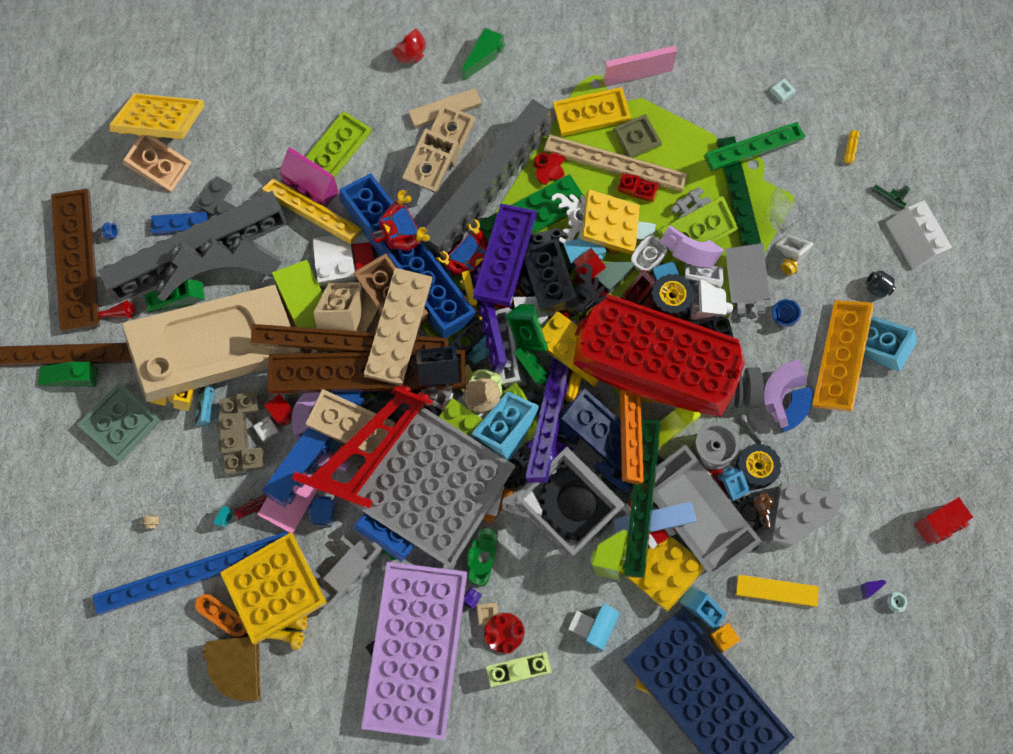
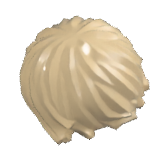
[465,378,501,413]

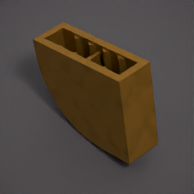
[203,637,261,702]

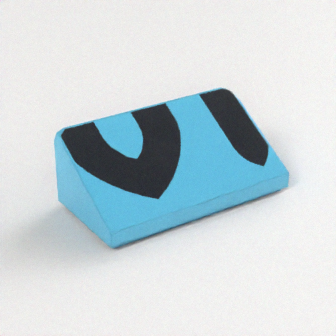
[195,385,214,426]

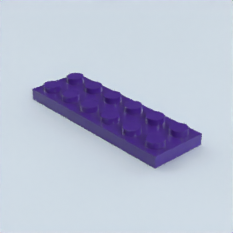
[473,204,537,306]

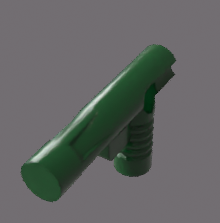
[872,184,910,210]

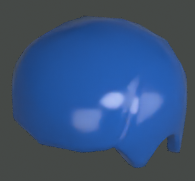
[772,299,801,328]

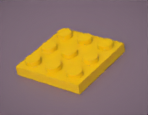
[581,189,640,255]
[621,536,706,612]

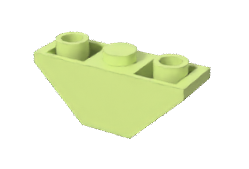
[486,652,552,687]

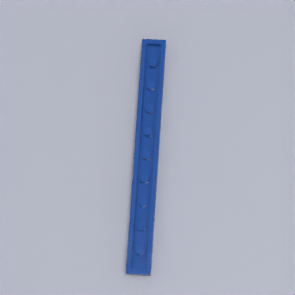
[92,531,288,615]

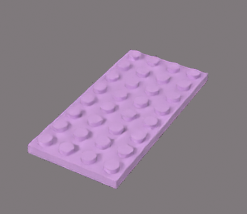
[361,562,467,740]

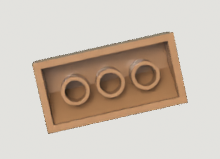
[354,254,428,326]

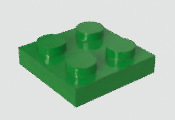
[514,348,549,386]

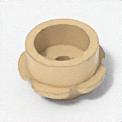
[140,515,161,528]

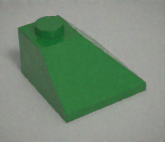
[505,304,548,351]

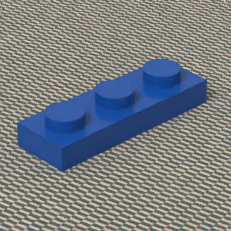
[151,212,208,235]

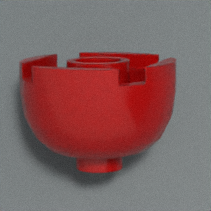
[391,28,426,64]

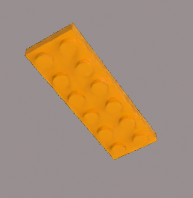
[812,300,874,412]

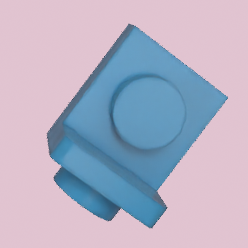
[717,467,750,500]

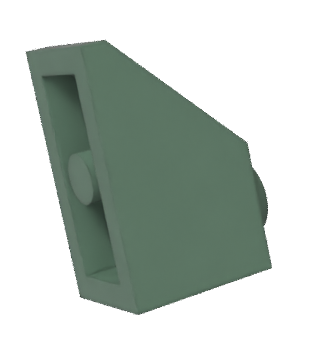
[592,262,635,295]

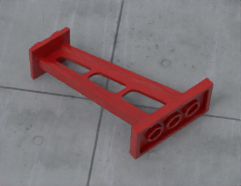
[292,385,433,509]

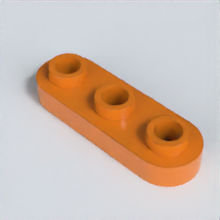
[195,594,247,638]

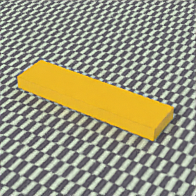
[735,575,819,607]

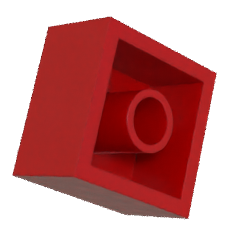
[914,497,974,544]

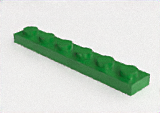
[703,122,805,172]

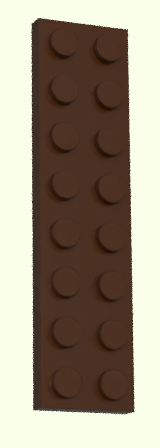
[51,188,100,333]

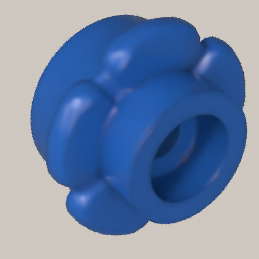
[101,222,118,240]

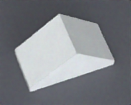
[775,234,813,263]

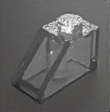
[770,187,802,234]

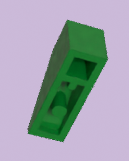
[461,27,505,80]
[145,279,205,312]
[38,362,98,387]

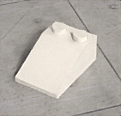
[313,235,358,290]

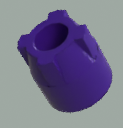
[463,587,481,609]

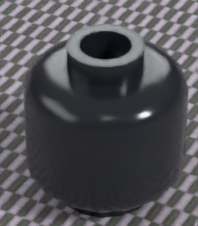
[865,270,896,298]

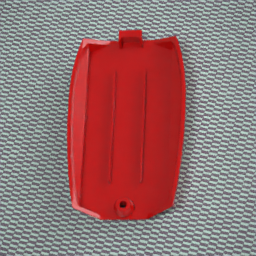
[573,295,745,417]

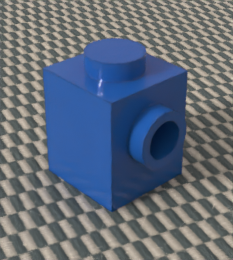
[308,496,336,527]

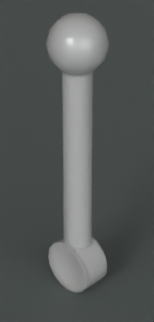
[739,414,768,446]

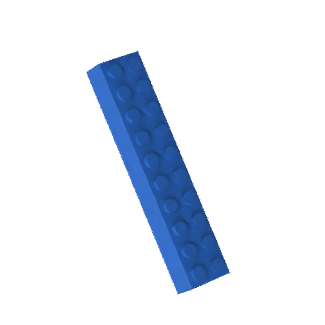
[339,173,476,338]

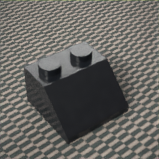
[416,346,459,387]

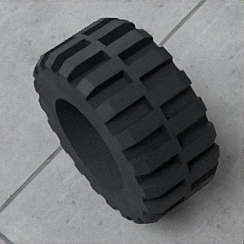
[539,465,615,543]

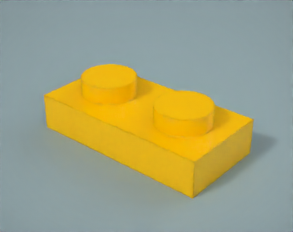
[459,271,478,312]

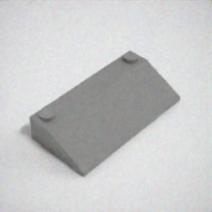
[653,444,762,578]

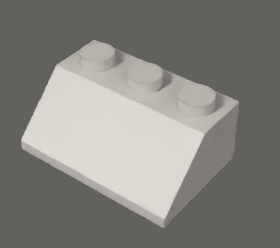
[886,200,952,270]

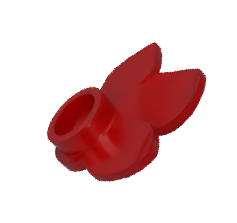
[533,153,566,185]

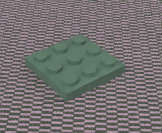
[77,383,161,463]

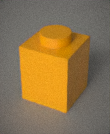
[708,623,741,652]

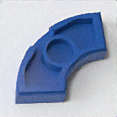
[781,387,812,433]

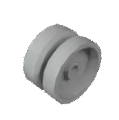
[691,423,739,471]

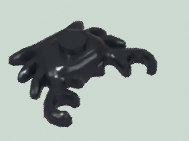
[565,263,607,321]

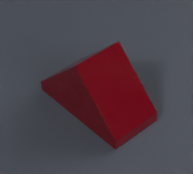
[621,270,656,305]

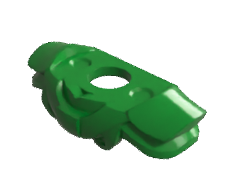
[467,528,498,587]

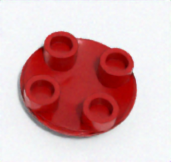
[484,612,525,654]

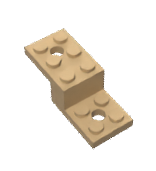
[402,104,476,194]

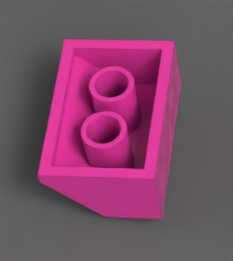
[279,147,339,208]

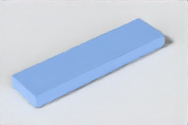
[613,502,697,534]

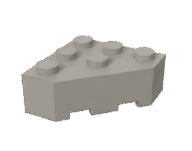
[768,482,842,548]

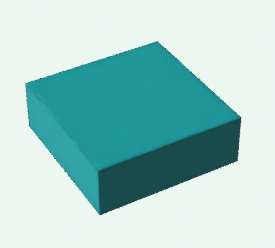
[213,505,233,529]

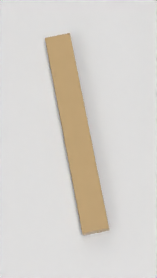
[543,134,688,192]

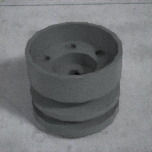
[727,367,764,409]

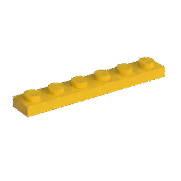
[262,178,362,244]

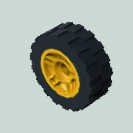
[650,274,694,318]
[735,444,782,489]

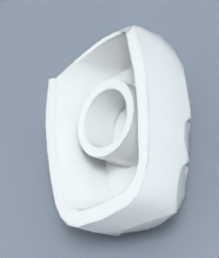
[631,236,668,273]

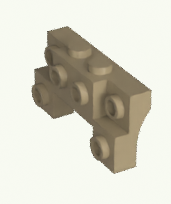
[217,392,265,476]

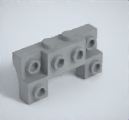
[312,524,383,611]

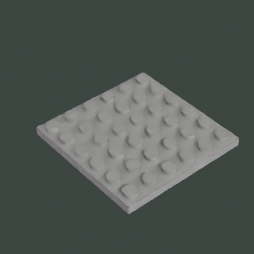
[351,407,516,568]

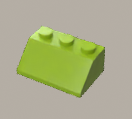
[590,530,628,581]

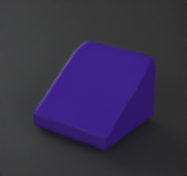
[860,580,886,600]

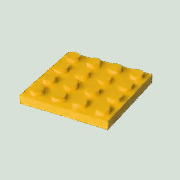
[109,93,204,140]
[220,532,327,645]

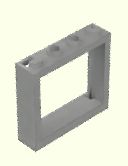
[514,447,625,559]

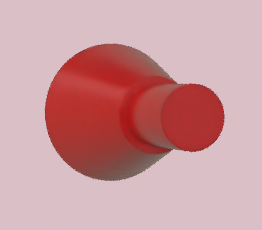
[98,300,135,319]

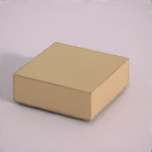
[476,603,497,626]

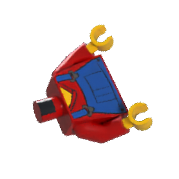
[372,190,430,251]
[436,219,488,277]

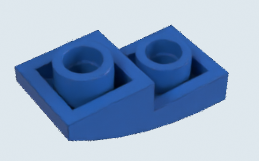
[595,461,630,494]

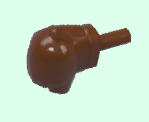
[753,493,773,528]

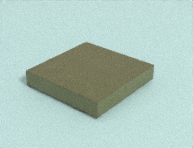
[613,114,662,158]

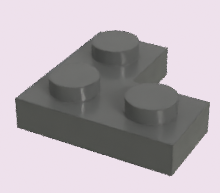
[195,176,235,216]

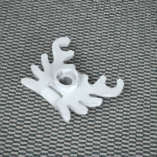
[551,193,586,244]

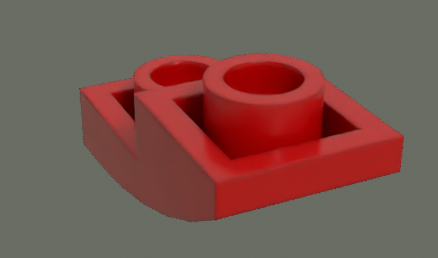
[617,173,659,202]
[352,242,374,280]

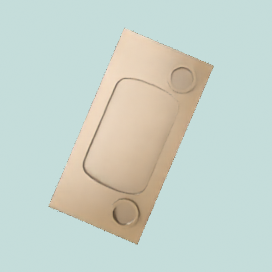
[122,285,300,402]

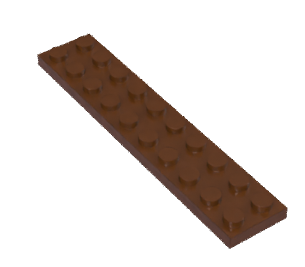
[267,350,466,394]

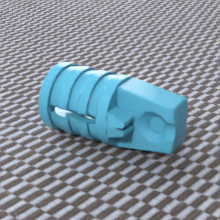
[466,335,489,365]

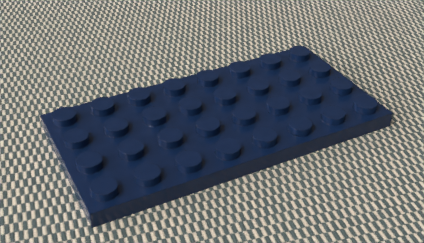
[623,607,795,754]

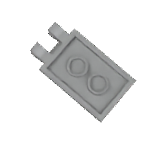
[725,243,770,317]

